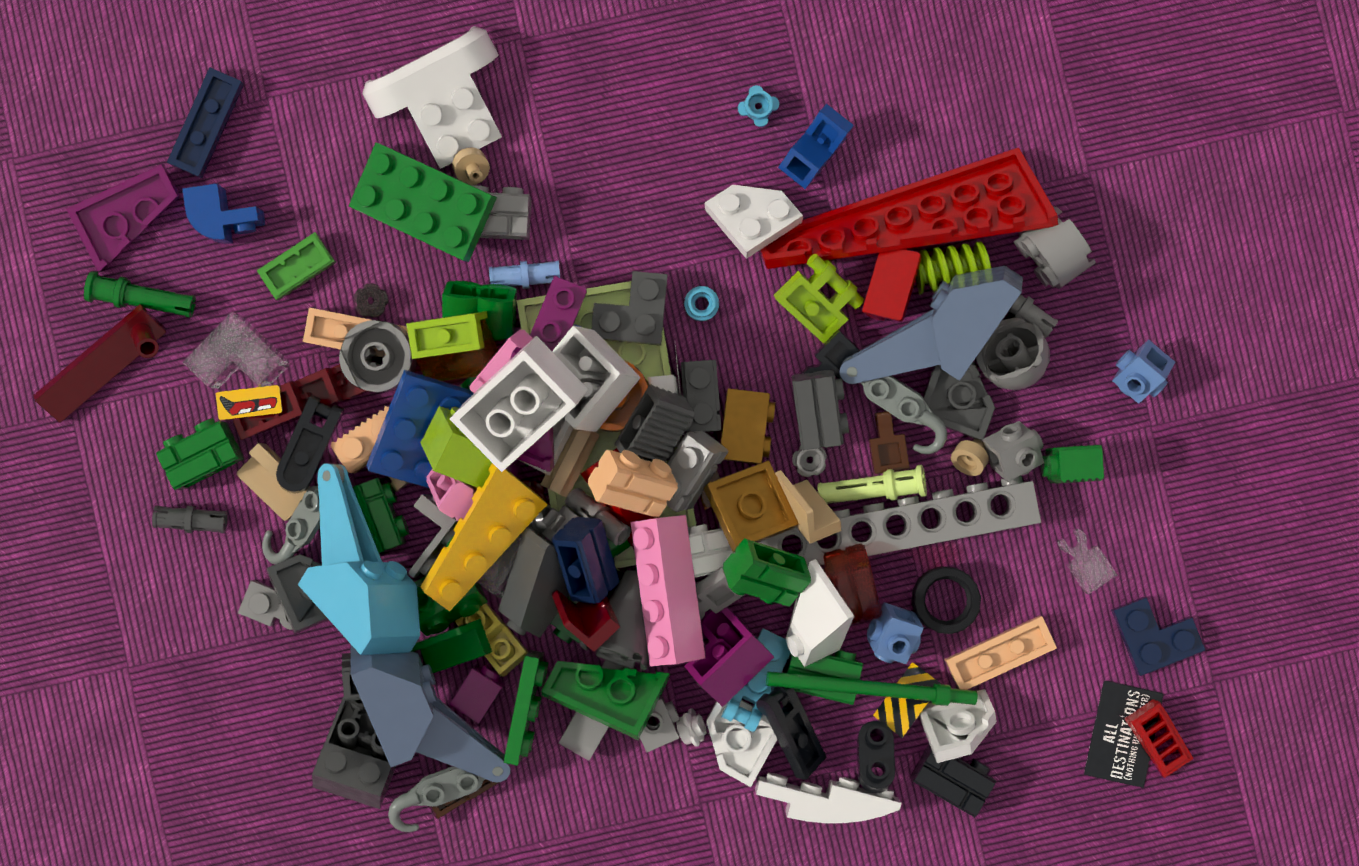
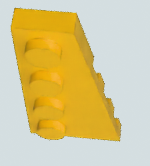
[420,463,548,612]

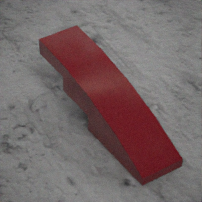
[233,364,368,440]

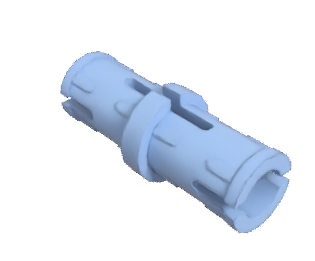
[489,260,560,289]

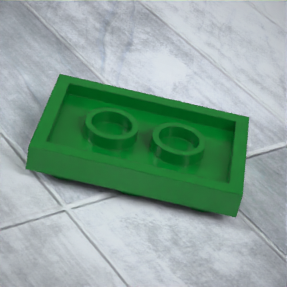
[503,650,549,766]

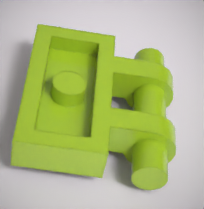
[774,254,864,344]

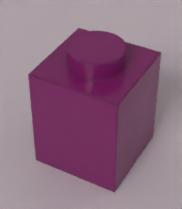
[449,665,505,723]

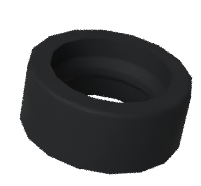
[911,566,981,634]

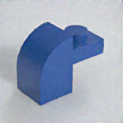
[778,103,854,189]
[182,184,265,244]

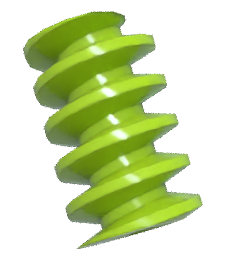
[916,241,991,295]

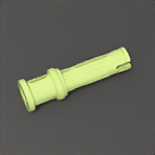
[817,465,927,504]

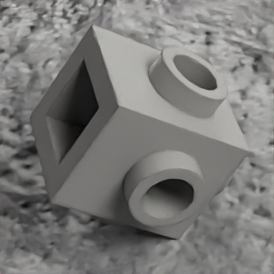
[983,421,1044,482]
[633,695,680,753]

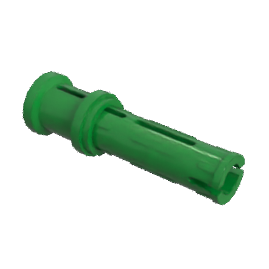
[84,271,196,318]

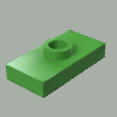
[257,232,336,301]

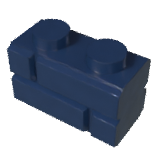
[552,517,620,604]

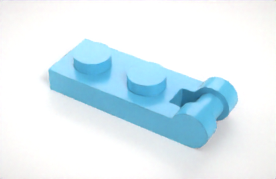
[721,628,791,733]

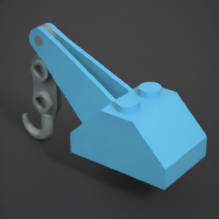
[262,463,420,655]

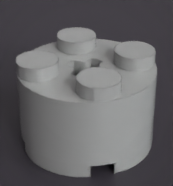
[1014,206,1096,289]
[339,320,417,392]

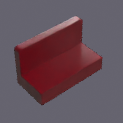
[551,590,620,652]

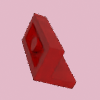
[862,249,922,322]

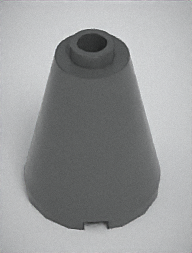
[580,566,649,670]

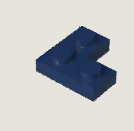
[1111,597,1205,676]

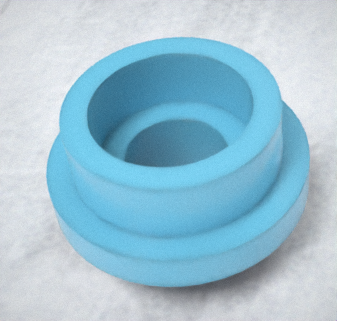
[684,286,719,321]

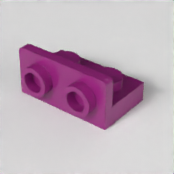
[530,276,587,351]

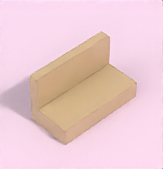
[237,443,310,521]
[775,470,841,544]

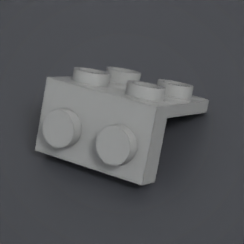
[408,494,458,578]

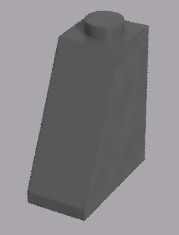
[498,528,569,638]

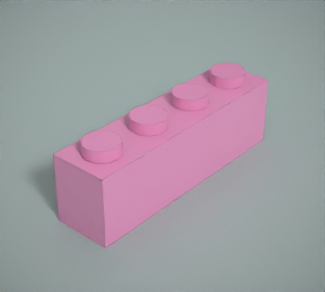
[631,515,705,666]

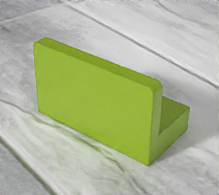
[406,311,487,359]

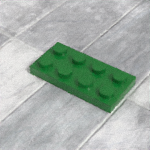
[349,142,497,262]

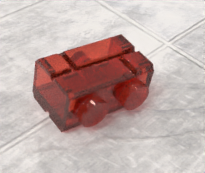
[822,543,882,624]

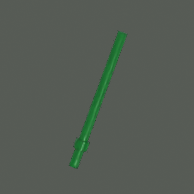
[766,671,978,706]

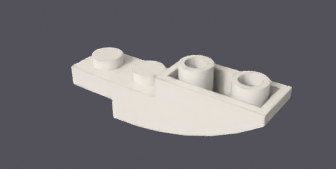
[755,773,901,823]

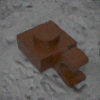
[868,411,910,474]

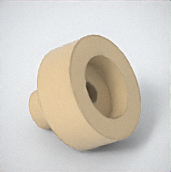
[452,147,490,185]
[951,439,989,476]

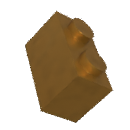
[721,388,775,464]

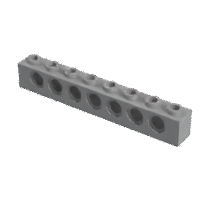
[758,476,1041,567]

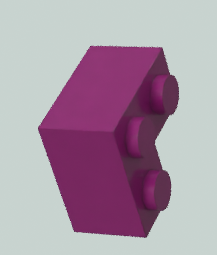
[684,607,774,707]

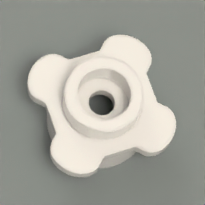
[676,708,706,747]

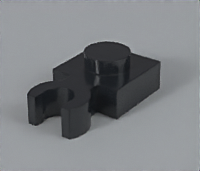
[802,329,861,379]

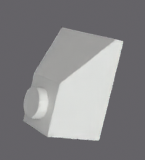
[786,559,854,667]

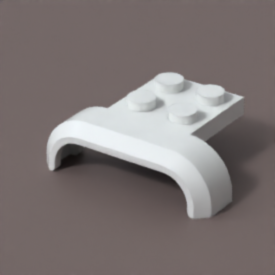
[362,26,502,169]

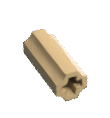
[541,428,600,498]

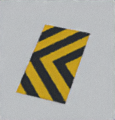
[873,662,941,738]

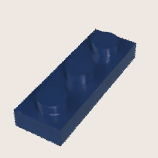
[167,67,244,179]

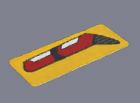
[216,385,282,420]

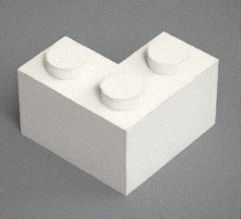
[552,325,641,432]

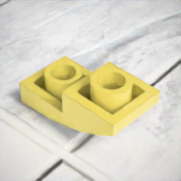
[455,603,528,677]

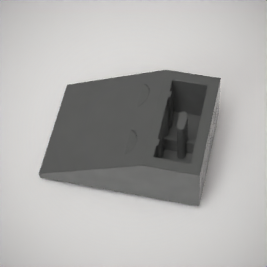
[312,696,396,809]

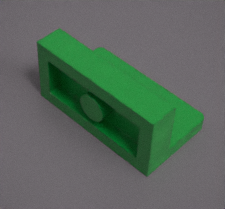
[411,619,492,673]

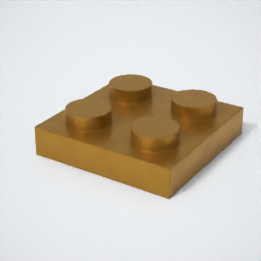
[703,461,799,552]

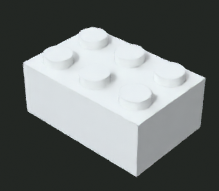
[450,336,588,472]

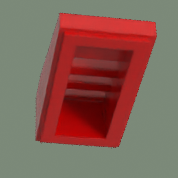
[1124,699,1194,778]

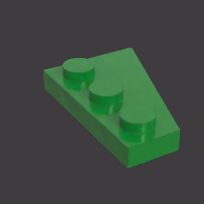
[541,661,670,740]

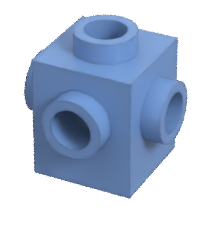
[1112,339,1175,404]
[867,602,924,664]

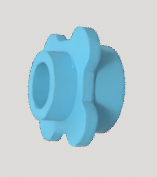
[738,85,779,127]

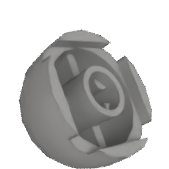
[976,318,1050,390]

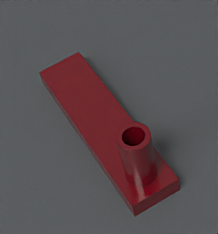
[33,304,166,423]

